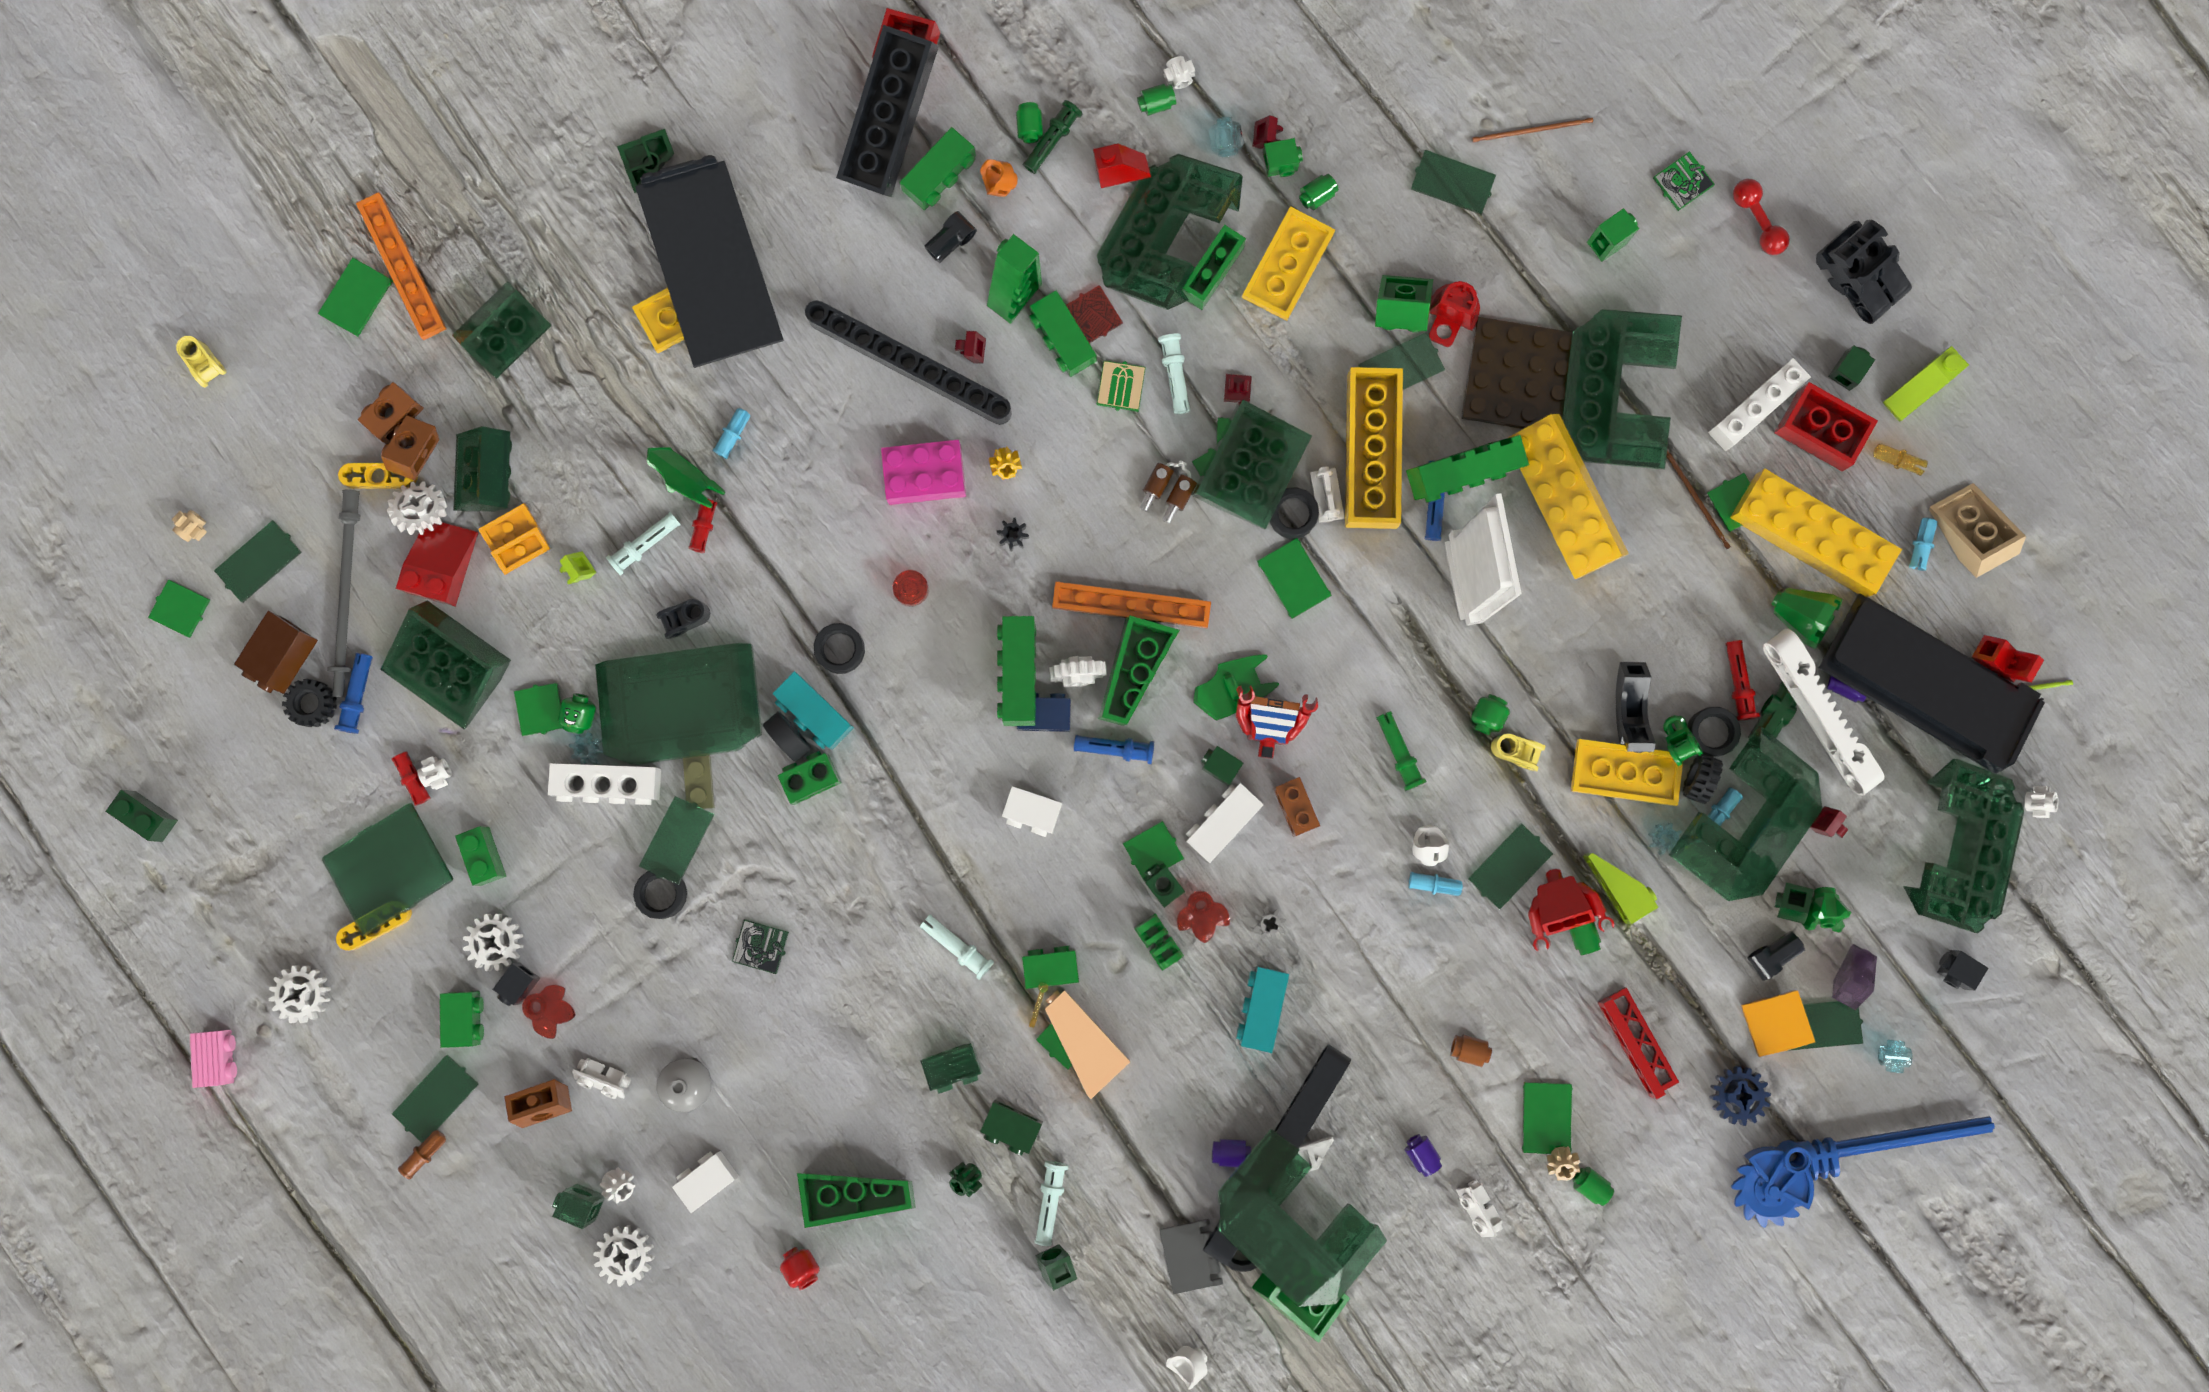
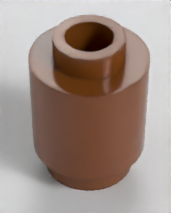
[1450,1034,1492,1067]

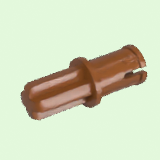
[398,1130,446,1179]

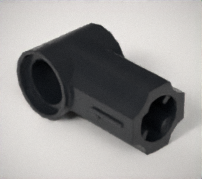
[924,211,977,263]
[1747,931,1806,981]

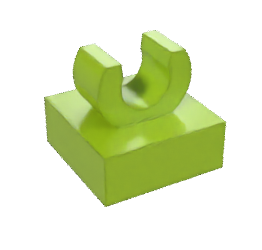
[559,551,597,584]

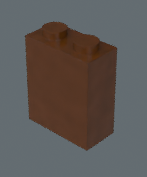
[234,610,318,694]

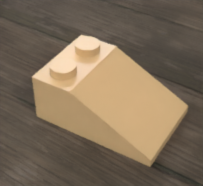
[1929,483,2026,578]

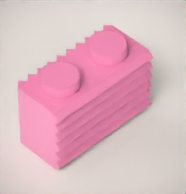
[190,1029,237,1088]

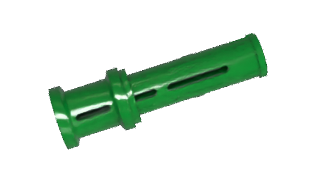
[1376,711,1427,791]

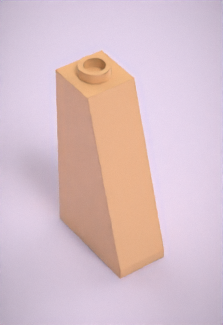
[1045,990,1130,1099]

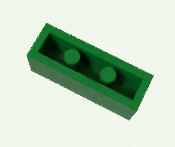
[900,127,976,211]
[1181,224,1246,310]
[1028,290,1097,377]

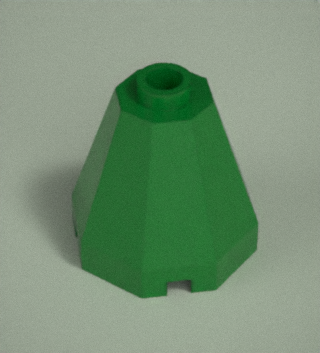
[1771,588,1843,649]

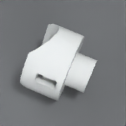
[1412,825,1449,866]
[1166,1346,1207,1390]

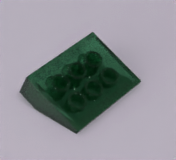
[1192,400,1312,529]
[380,600,511,729]

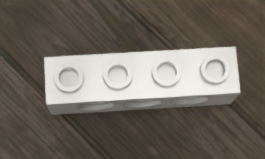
[1708,358,1811,452]
[548,763,661,805]

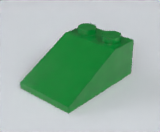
[1252,1244,1350,1343]

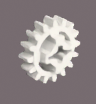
[387,481,447,535]
[1049,656,1107,687]
[463,914,524,971]
[268,965,331,1023]
[593,1225,655,1287]

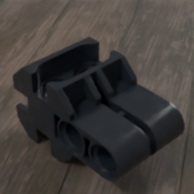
[1816,219,1912,324]

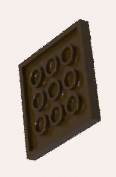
[1461,317,1580,429]

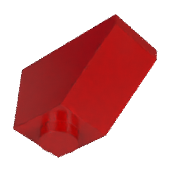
[1093,143,1151,188]

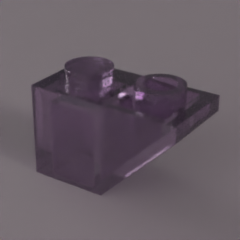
[1832,944,1877,1010]

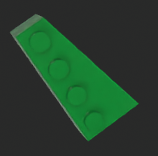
[987,234,1042,324]
[1406,435,1529,503]
[997,616,1036,726]
[1098,616,1180,726]
[797,1173,916,1228]

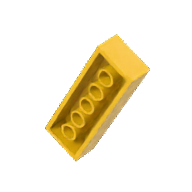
[1345,367,1403,529]
[1508,414,1629,579]
[1730,468,1902,597]

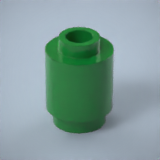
[1137,84,1177,116]
[1016,102,1043,144]
[1299,174,1339,210]
[1569,922,1601,955]
[1572,1167,1614,1206]

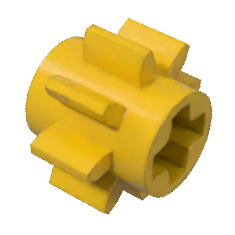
[989,446,1022,480]

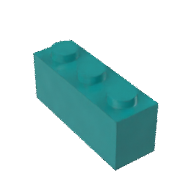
[773,671,854,750]
[1236,966,1289,1053]

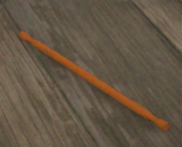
[1472,117,1593,142]

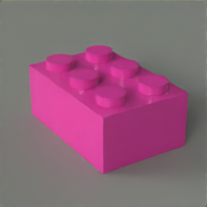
[881,440,966,505]

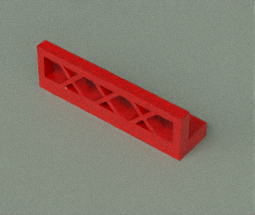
[1597,987,1679,1100]

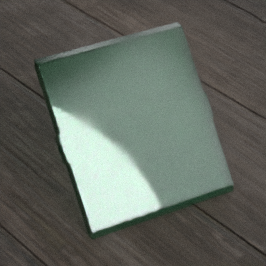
[322,803,453,937]

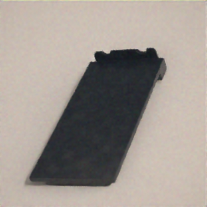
[635,155,784,368]
[1818,593,2045,774]

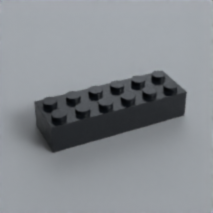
[836,25,939,197]

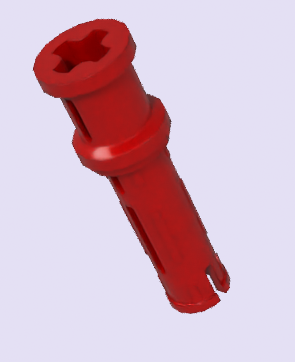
[1725,640,1760,721]

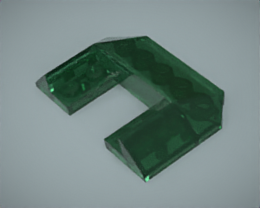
[1096,154,1243,310]
[1562,309,1682,470]
[1669,726,1822,901]
[1903,759,2024,934]
[1218,1129,1387,1307]

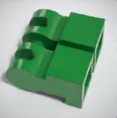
[1134,913,1184,971]

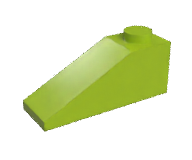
[1882,346,1969,422]
[1582,853,1659,924]

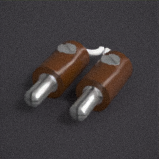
[1140,460,1197,524]

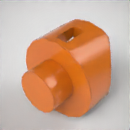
[980,159,1018,197]

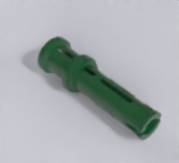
[1022,100,1083,174]

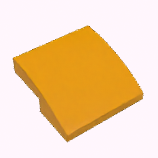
[478,503,551,575]
[1741,990,1815,1057]

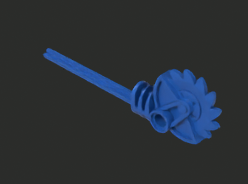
[1731,1116,1995,1228]

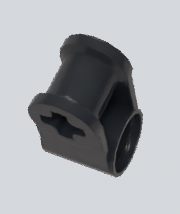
[656,599,711,639]

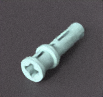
[1158,333,1190,414]
[606,512,680,575]
[920,914,994,980]
[1035,1161,1068,1246]

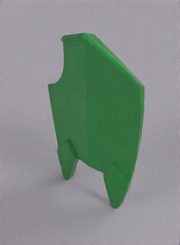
[647,447,725,508]
[1193,654,1279,721]

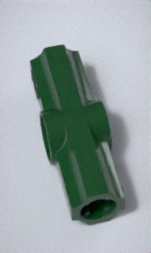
[1748,673,1797,750]

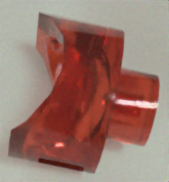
[892,570,929,607]

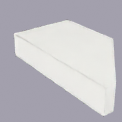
[1289,1136,1334,1176]

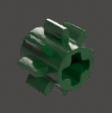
[949,1162,982,1197]

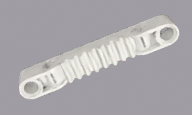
[1763,628,1884,796]

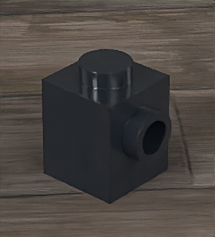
[1937,950,1988,991]
[492,963,540,1006]

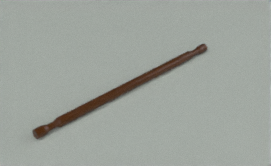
[1659,442,1731,549]

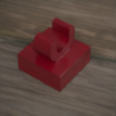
[1252,115,1283,149]
[955,331,986,364]
[1224,374,1252,404]
[1809,806,1848,838]

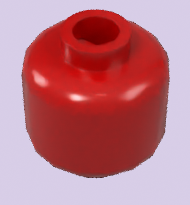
[779,1247,820,1290]

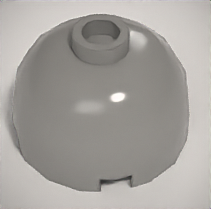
[656,1058,712,1112]

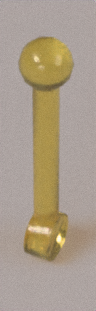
[1029,982,1048,1028]

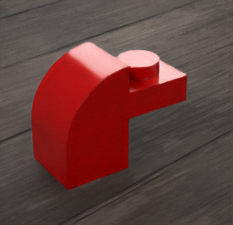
[1972,635,2044,683]

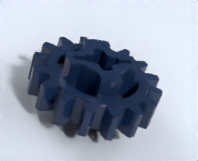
[1709,1066,1771,1126]

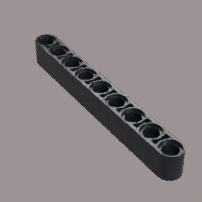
[805,300,1012,425]
[1203,1044,1351,1266]

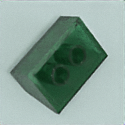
[452,281,552,379]
[453,426,512,512]

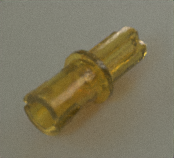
[1873,443,1928,476]

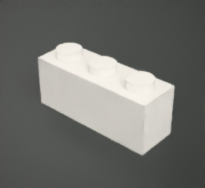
[1186,783,1264,864]

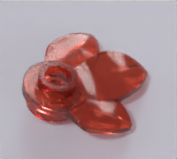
[1177,891,1230,943]
[522,985,576,1039]

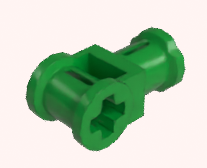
[1663,715,1703,766]

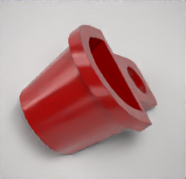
[1428,281,1480,347]

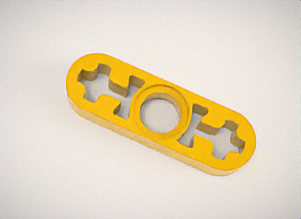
[338,463,418,489]
[336,901,412,950]

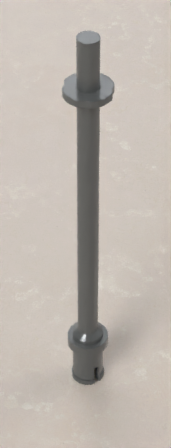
[327,490,361,698]

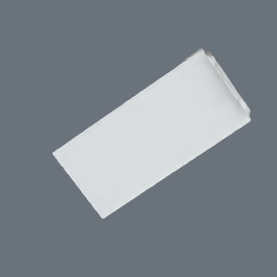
[1444,493,1522,626]

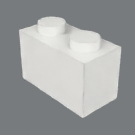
[1002,786,1063,837]
[672,1151,739,1213]

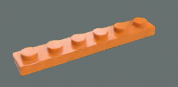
[356,192,447,340]
[1052,582,1211,629]

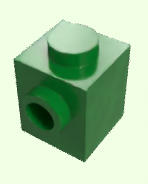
[1263,138,1303,177]

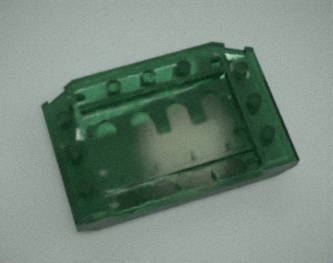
[595,643,762,765]

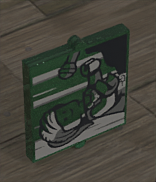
[732,919,789,974]

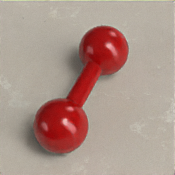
[1733,178,1790,255]

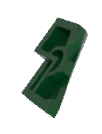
[617,129,674,193]

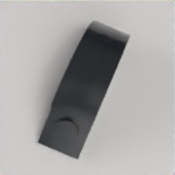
[1616,662,1656,753]

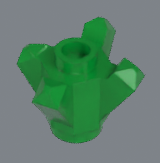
[1802,887,1852,933]

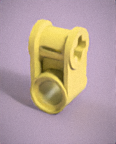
[176,336,227,388]
[1491,734,1546,771]

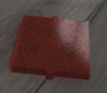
[1066,285,1123,344]

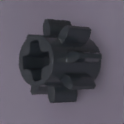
[997,518,1029,552]

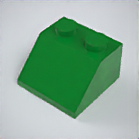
[1375,275,1434,332]

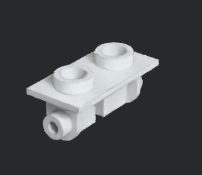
[1310,467,1345,523]
[572,1058,631,1099]
[1456,1179,1503,1238]

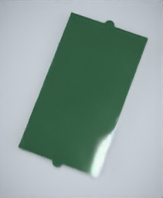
[1411,150,1496,215]
[1358,332,1445,390]
[214,520,302,603]
[639,796,714,885]
[1468,823,1553,910]
[1786,999,1863,1051]
[392,1055,479,1143]

